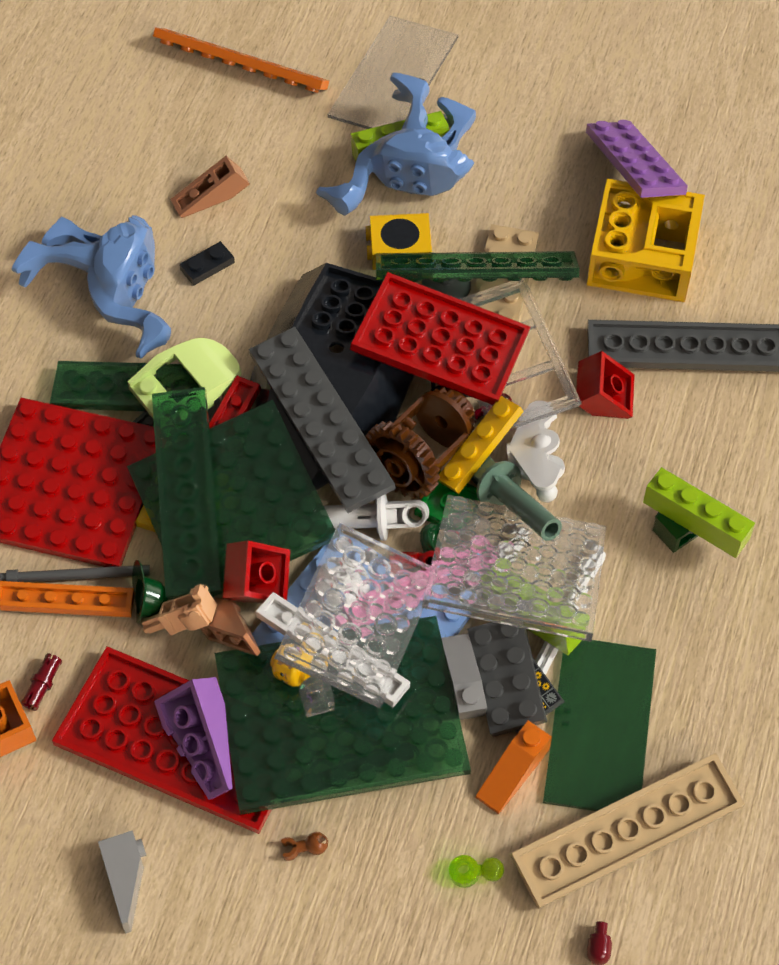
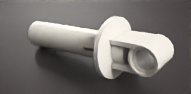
[288,494,429,541]

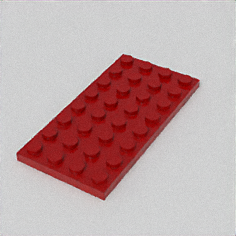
[52,646,310,834]

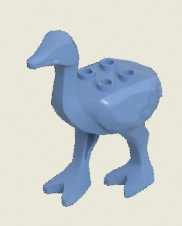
[316,72,476,216]
[12,215,171,359]

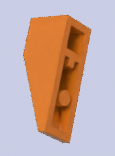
[475,720,552,814]

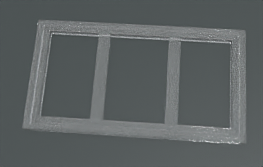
[460,277,581,430]

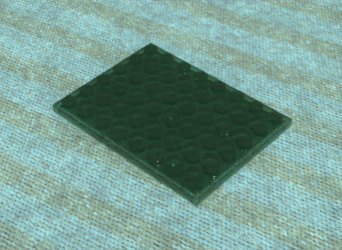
[215,616,471,815]

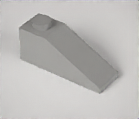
[441,633,487,721]
[98,830,147,934]

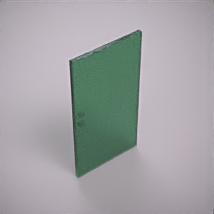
[543,639,656,811]

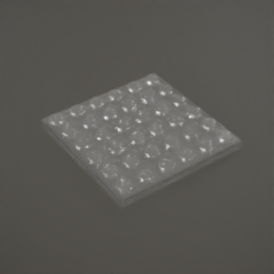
[422,495,606,642]

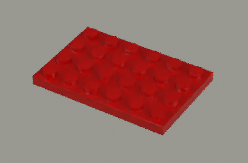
[350,272,531,405]

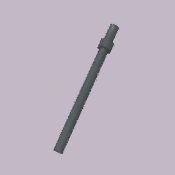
[0,565,150,582]

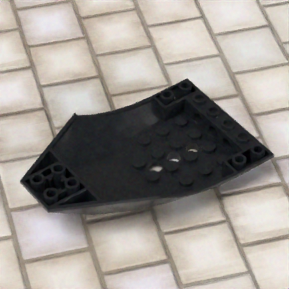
[246,263,414,501]

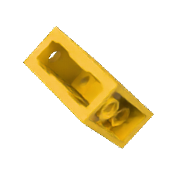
[587,178,705,302]

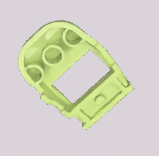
[128,338,241,430]

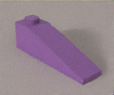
[154,677,232,800]

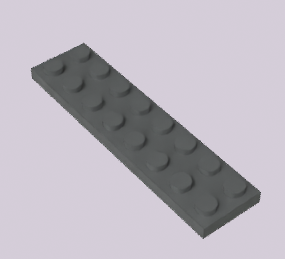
[587,320,779,372]
[249,327,396,513]

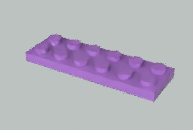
[586,120,688,198]

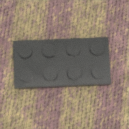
[468,614,548,737]

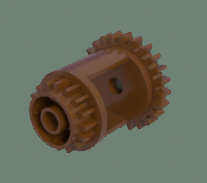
[365,387,476,499]

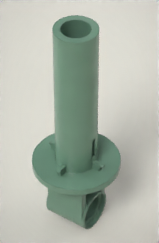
[471,456,562,541]

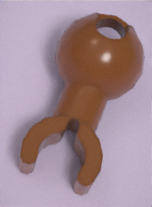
[281,832,328,861]

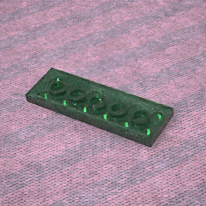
[50,361,205,413]

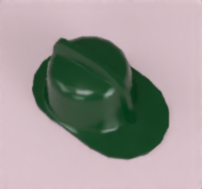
[132,560,168,623]

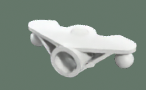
[507,400,565,503]

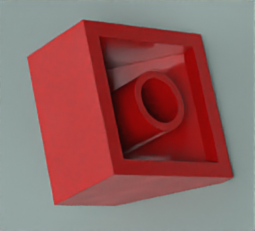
[575,351,635,419]
[223,541,290,604]

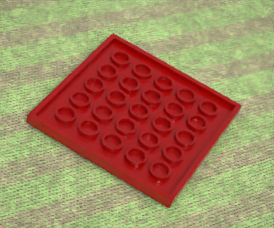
[0,397,170,567]

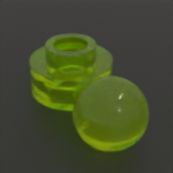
[449,855,504,888]

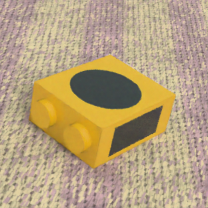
[365,213,432,270]

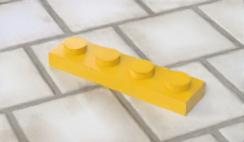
[438,396,524,494]

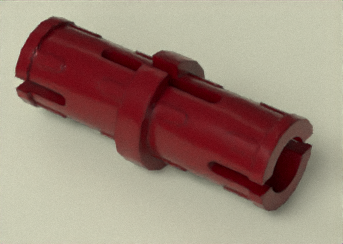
[21,653,62,711]

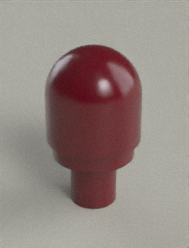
[587,921,612,965]

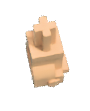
[141,584,217,635]

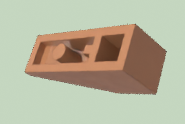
[170,156,250,218]
[200,597,261,656]

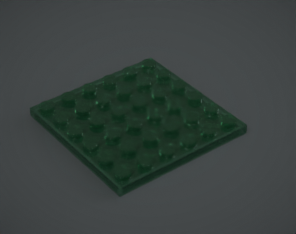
[127,400,339,597]

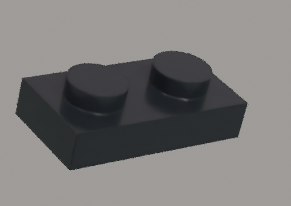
[179,241,235,286]

